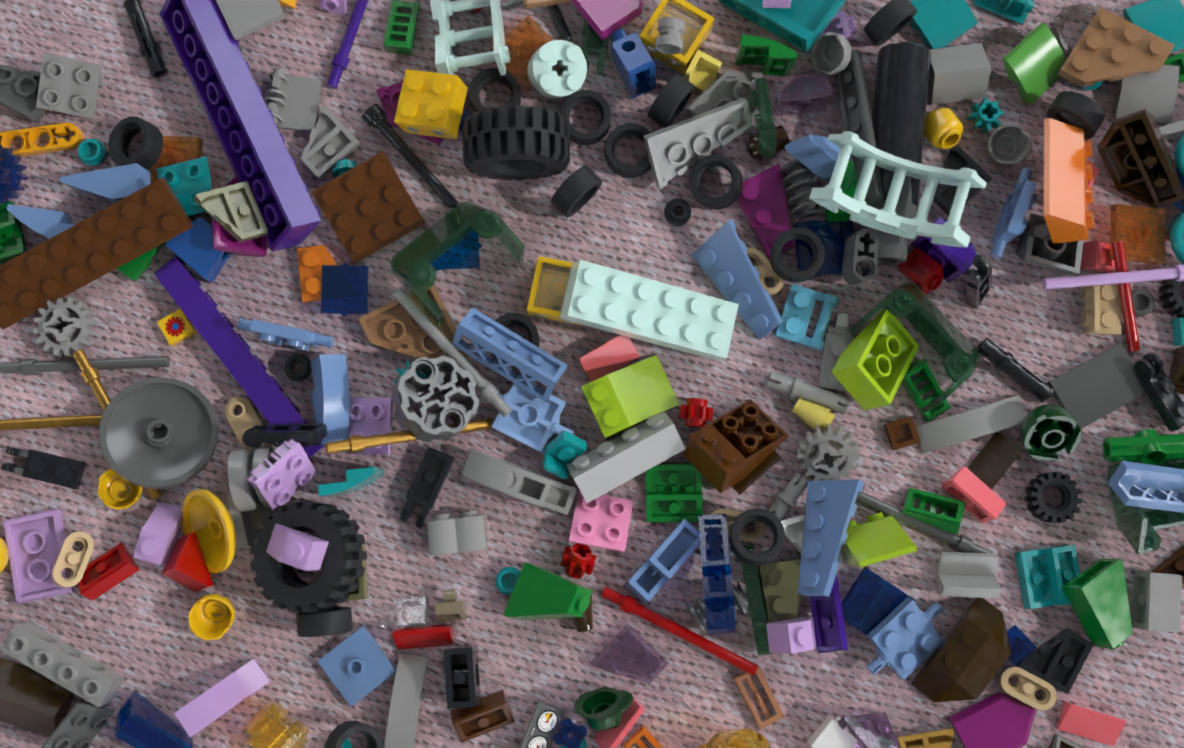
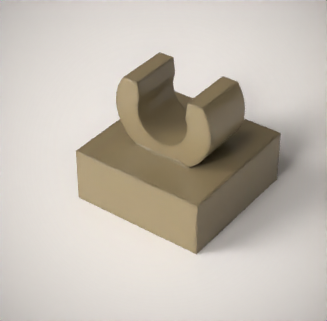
[435,589,468,623]

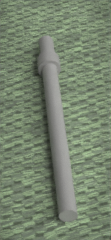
[393,289,513,418]

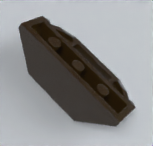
[1097,109,1184,208]
[910,598,1012,703]

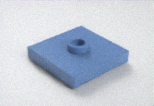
[317,626,397,707]

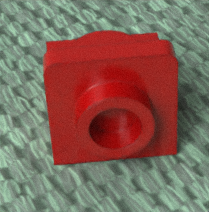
[897,247,944,296]

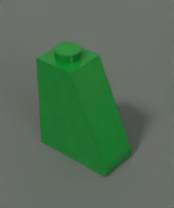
[1062,558,1133,650]
[503,562,593,621]

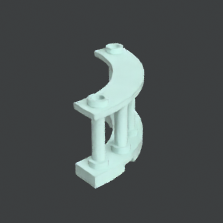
[430,0,510,75]
[809,131,987,248]

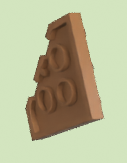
[1057,7,1175,87]
[358,282,469,359]

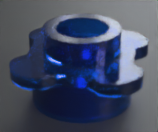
[554,718,587,748]

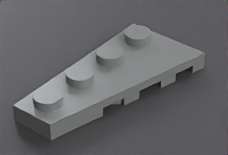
[643,98,753,189]

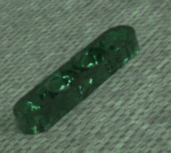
[741,544,773,656]

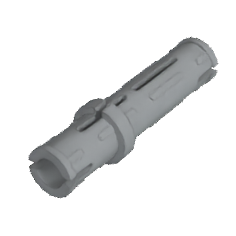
[765,370,851,414]

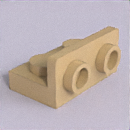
[1080,284,1121,335]

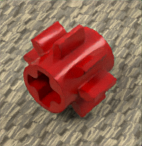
[679,398,714,428]
[560,543,597,579]

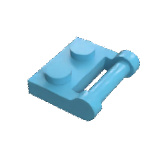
[775,283,839,351]

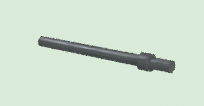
[0,356,170,376]
[856,492,992,554]

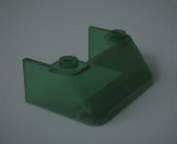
[391,201,526,327]
[848,282,980,413]

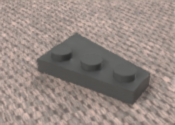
[0,64,47,124]

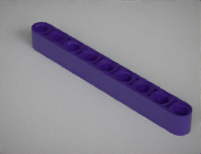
[154,255,325,458]

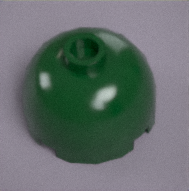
[1020,404,1082,461]

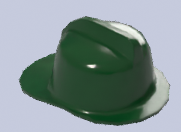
[574,687,634,731]

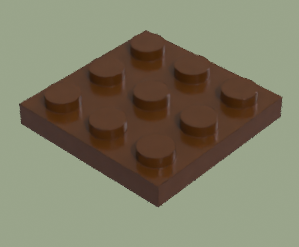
[311,151,425,264]

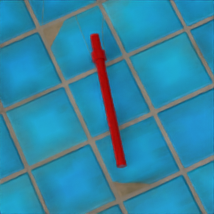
[601,587,758,676]

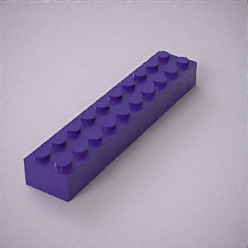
[159,0,321,252]

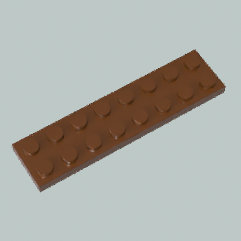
[0,177,194,330]

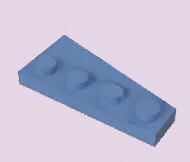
[691,219,783,340]
[798,479,864,596]

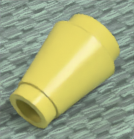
[792,398,836,432]

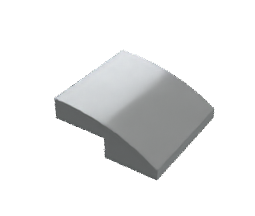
[1114,65,1180,125]

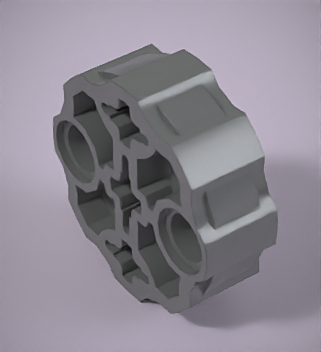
[391,356,479,442]

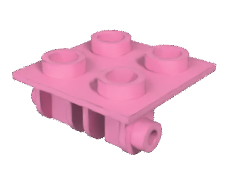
[569,490,633,552]

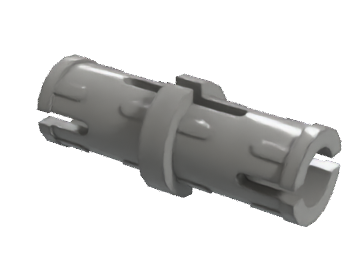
[768,473,808,521]

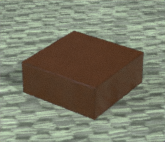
[884,416,921,451]

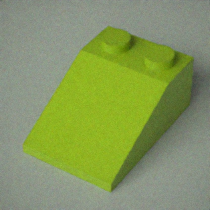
[832,307,919,411]
[581,355,680,439]
[841,512,917,567]

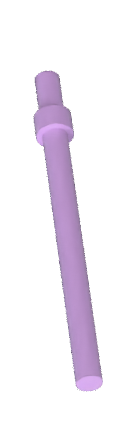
[1042,264,1184,290]

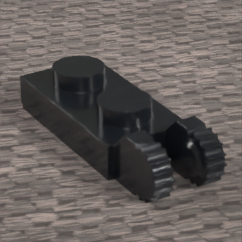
[962,254,992,309]
[1133,352,1184,432]
[242,424,327,448]
[1,446,86,489]
[400,447,455,529]

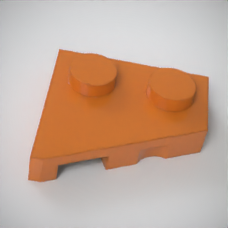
[297,245,357,303]

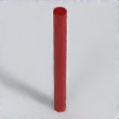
[1111,241,1140,352]

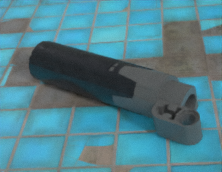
[842,42,931,285]

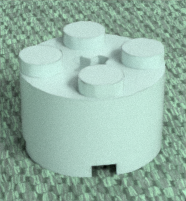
[527,40,587,99]

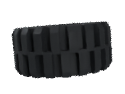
[463,105,570,180]
[250,501,367,613]

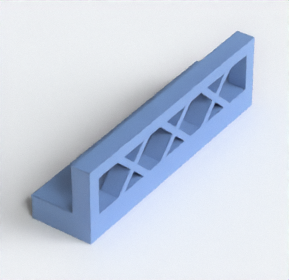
[452,307,568,402]
[1108,461,1184,513]

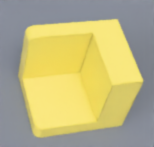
[684,50,722,93]

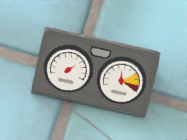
[520,700,565,748]

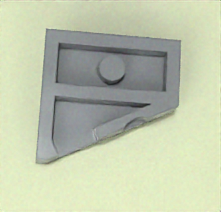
[300,105,361,181]

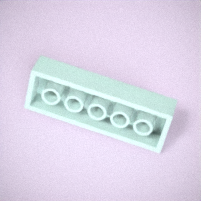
[559,260,739,360]

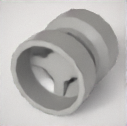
[655,17,685,54]

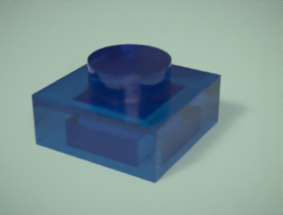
[1007,625,1037,667]

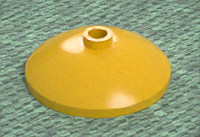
[182,489,236,573]

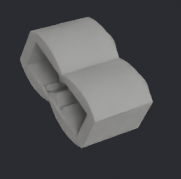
[427,511,487,556]

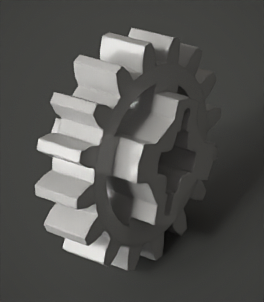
[33,297,98,357]
[797,424,859,481]

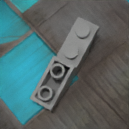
[461,448,577,515]

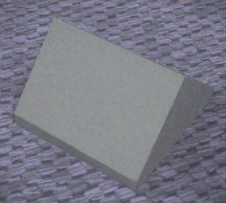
[929,43,991,105]

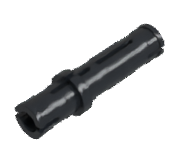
[123,0,168,78]
[976,337,1054,403]

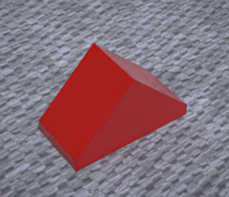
[161,532,213,592]

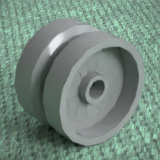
[228,444,282,512]

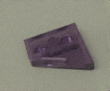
[590,623,669,684]
[837,712,900,748]

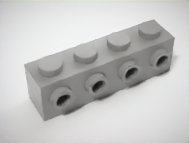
[566,411,686,503]

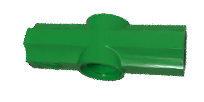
[1102,429,1184,466]

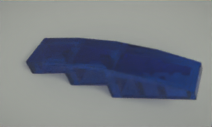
[698,513,737,635]

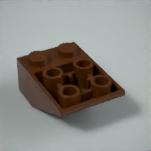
[683,399,789,494]

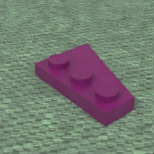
[737,163,794,261]

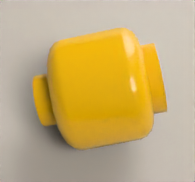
[924,108,963,149]

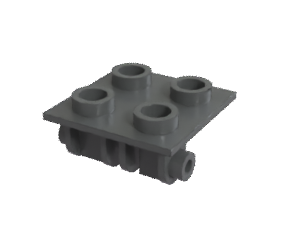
[41,702,116,748]

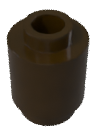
[747,125,790,161]

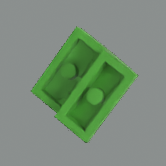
[1002,23,1066,105]

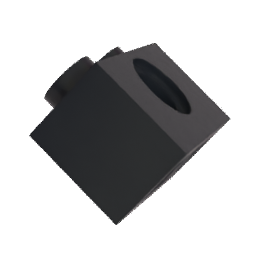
[443,645,481,709]

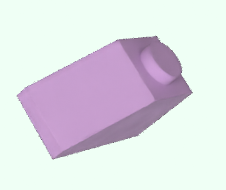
[133,502,182,565]
[266,524,329,570]
[766,616,816,654]

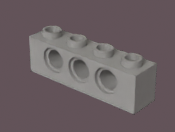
[0,622,125,707]

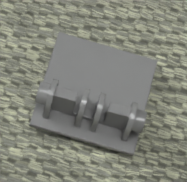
[36,52,102,119]
[264,69,322,132]

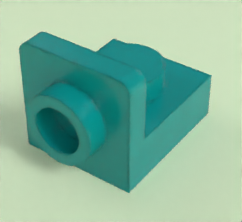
[543,430,587,479]

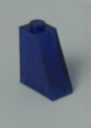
[115,690,194,748]

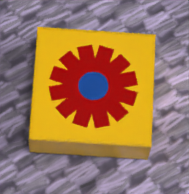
[157,308,197,346]

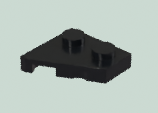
[1015,629,1094,694]

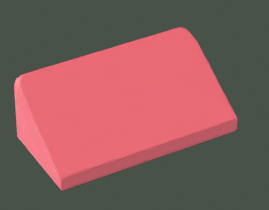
[578,335,640,382]
[941,467,1006,523]
[594,697,644,748]
[1057,701,1126,746]

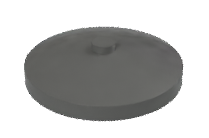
[99,377,218,489]

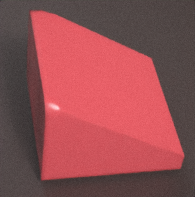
[1080,240,1115,273]

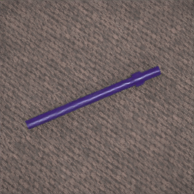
[326,0,368,89]

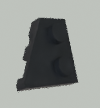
[933,144,993,216]

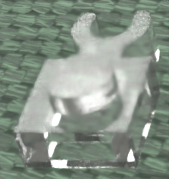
[377,595,429,629]

